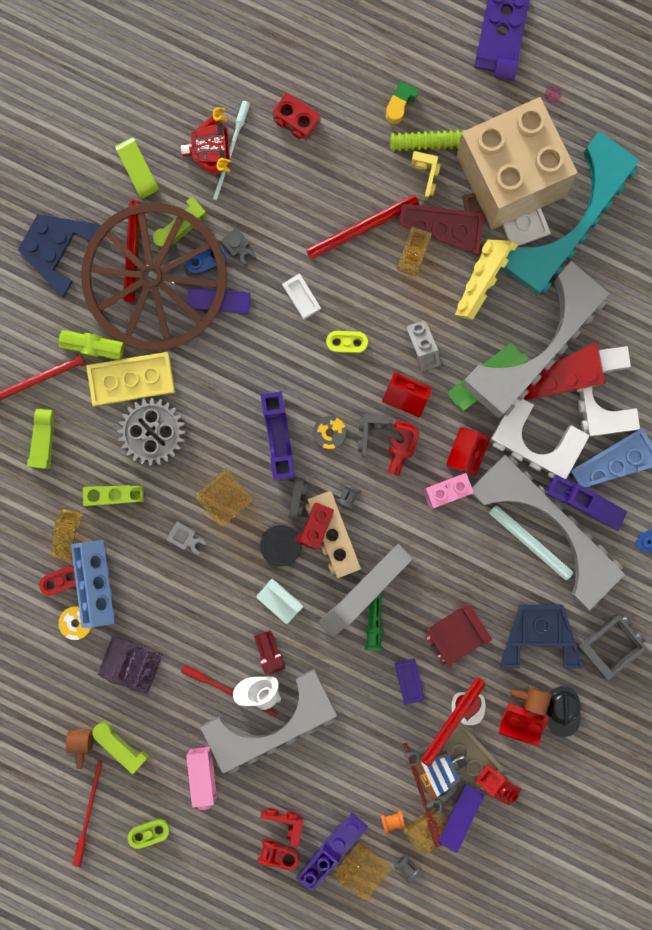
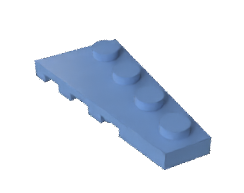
[570,428,652,487]

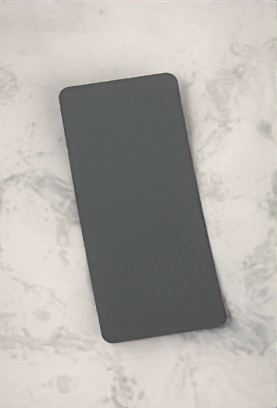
[164,244,188,283]

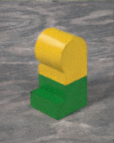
[386,81,419,124]

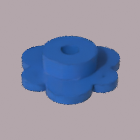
[636,530,652,554]

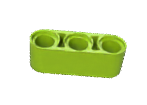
[115,137,160,200]

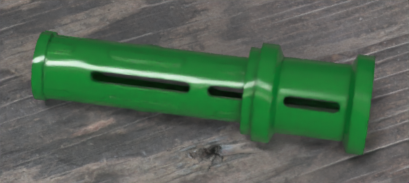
[365,592,384,651]

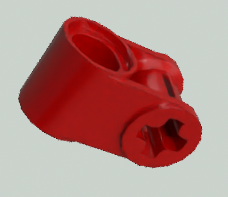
[257,839,299,871]

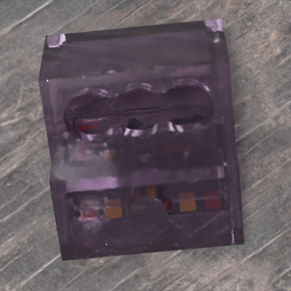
[97,635,163,694]

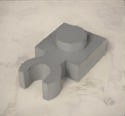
[166,521,206,554]

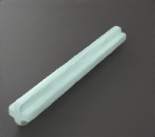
[489,505,573,580]

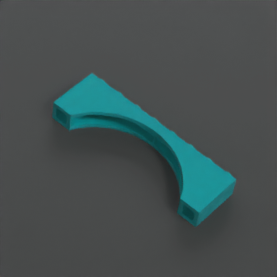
[500,131,640,296]

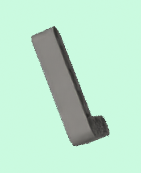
[318,543,413,637]

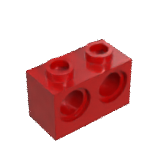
[272,92,321,141]

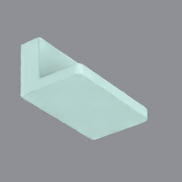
[256,578,303,624]

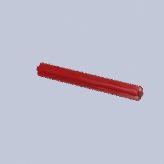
[123,200,141,303]
[421,678,485,766]

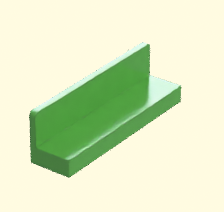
[447,343,529,413]

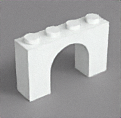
[576,346,640,437]
[490,398,590,479]

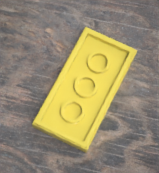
[86,352,175,407]

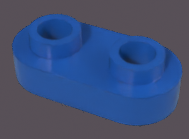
[186,247,226,275]

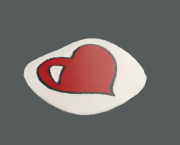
[452,692,486,725]

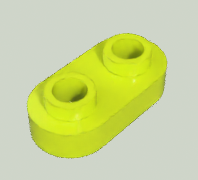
[326,331,368,353]

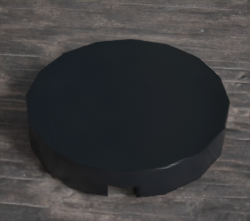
[260,525,302,567]

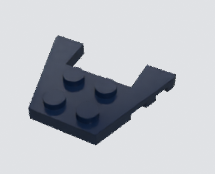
[18,214,101,298]
[500,604,583,669]

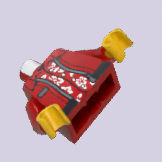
[181,107,231,175]

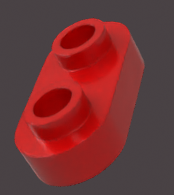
[39,566,76,596]

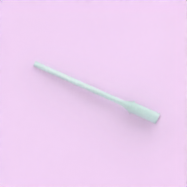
[213,101,250,201]

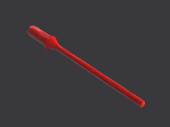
[181,665,278,717]
[72,760,102,867]

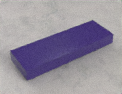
[187,288,251,314]
[437,784,485,853]

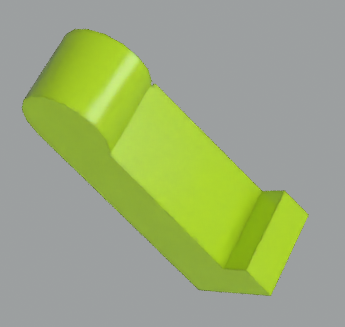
[153,196,207,249]
[27,409,54,469]
[83,485,144,507]
[92,722,149,775]

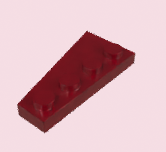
[399,204,484,255]

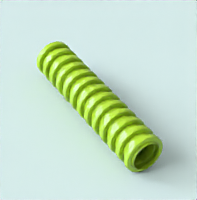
[390,130,465,152]

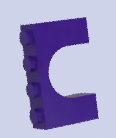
[261,391,296,482]

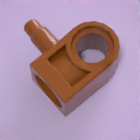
[510,686,552,716]
[66,728,93,769]

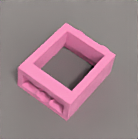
[423,473,474,509]
[186,747,217,810]

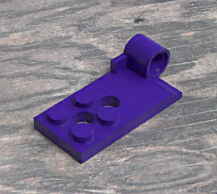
[474,0,530,81]

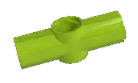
[58,330,124,360]

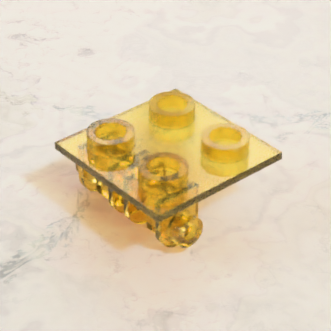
[333,841,392,902]

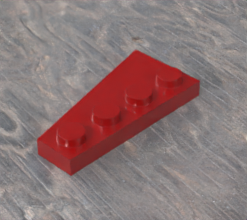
[523,342,606,401]

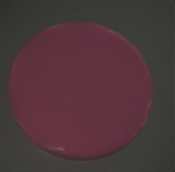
[545,86,561,103]

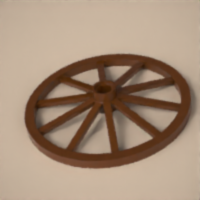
[81,203,227,350]

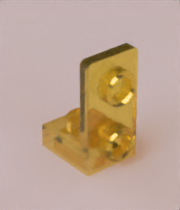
[51,509,83,561]

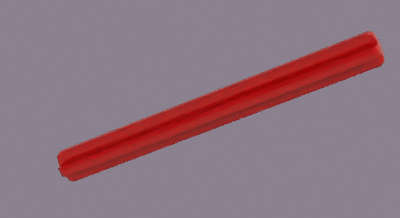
[306,195,419,259]

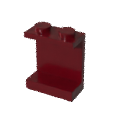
[425,603,492,667]

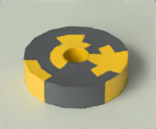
[313,416,346,450]

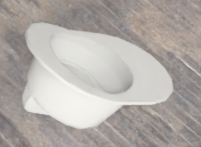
[233,676,281,710]

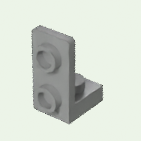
[406,320,441,372]

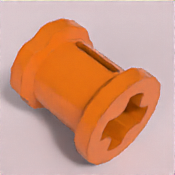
[381,810,406,834]

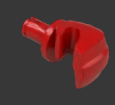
[387,421,419,476]

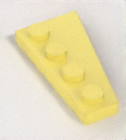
[455,239,518,320]

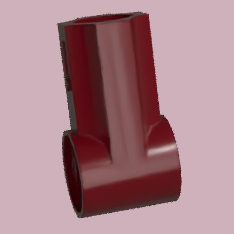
[254,630,286,676]

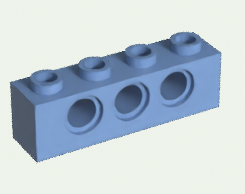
[71,540,115,628]

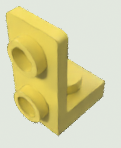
[411,151,441,201]

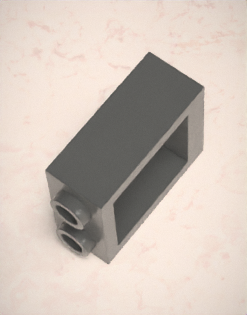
[577,614,647,681]

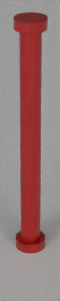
[0,354,85,400]

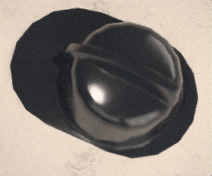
[547,686,581,737]

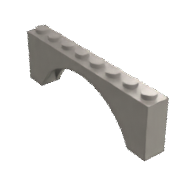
[461,261,610,418]
[471,455,625,610]

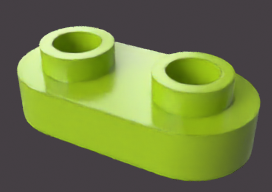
[128,819,170,849]

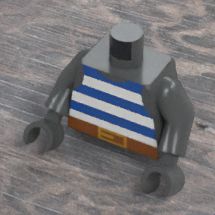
[404,746,467,815]

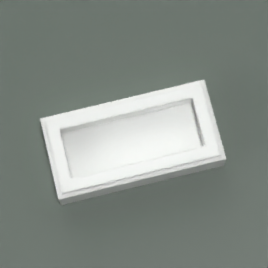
[282,273,321,320]

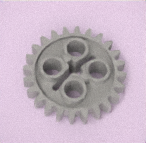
[117,398,186,466]

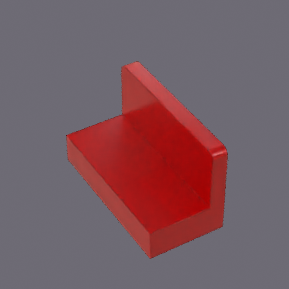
[382,372,432,417]
[446,427,490,477]

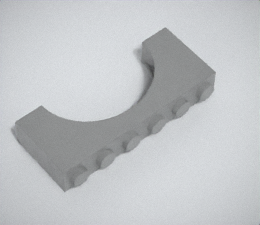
[200,668,337,774]

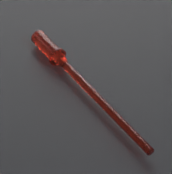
[403,742,443,848]

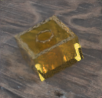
[194,468,255,528]

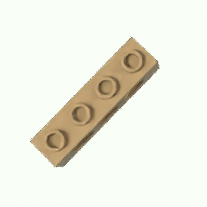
[305,491,361,578]

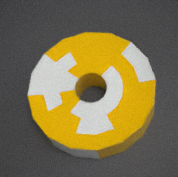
[59,606,92,640]

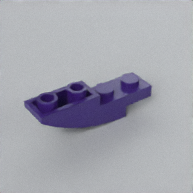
[545,475,627,531]
[296,813,368,892]

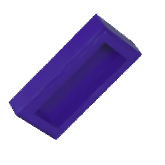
[394,658,425,705]

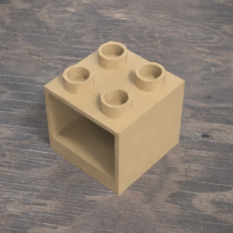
[457,97,578,230]

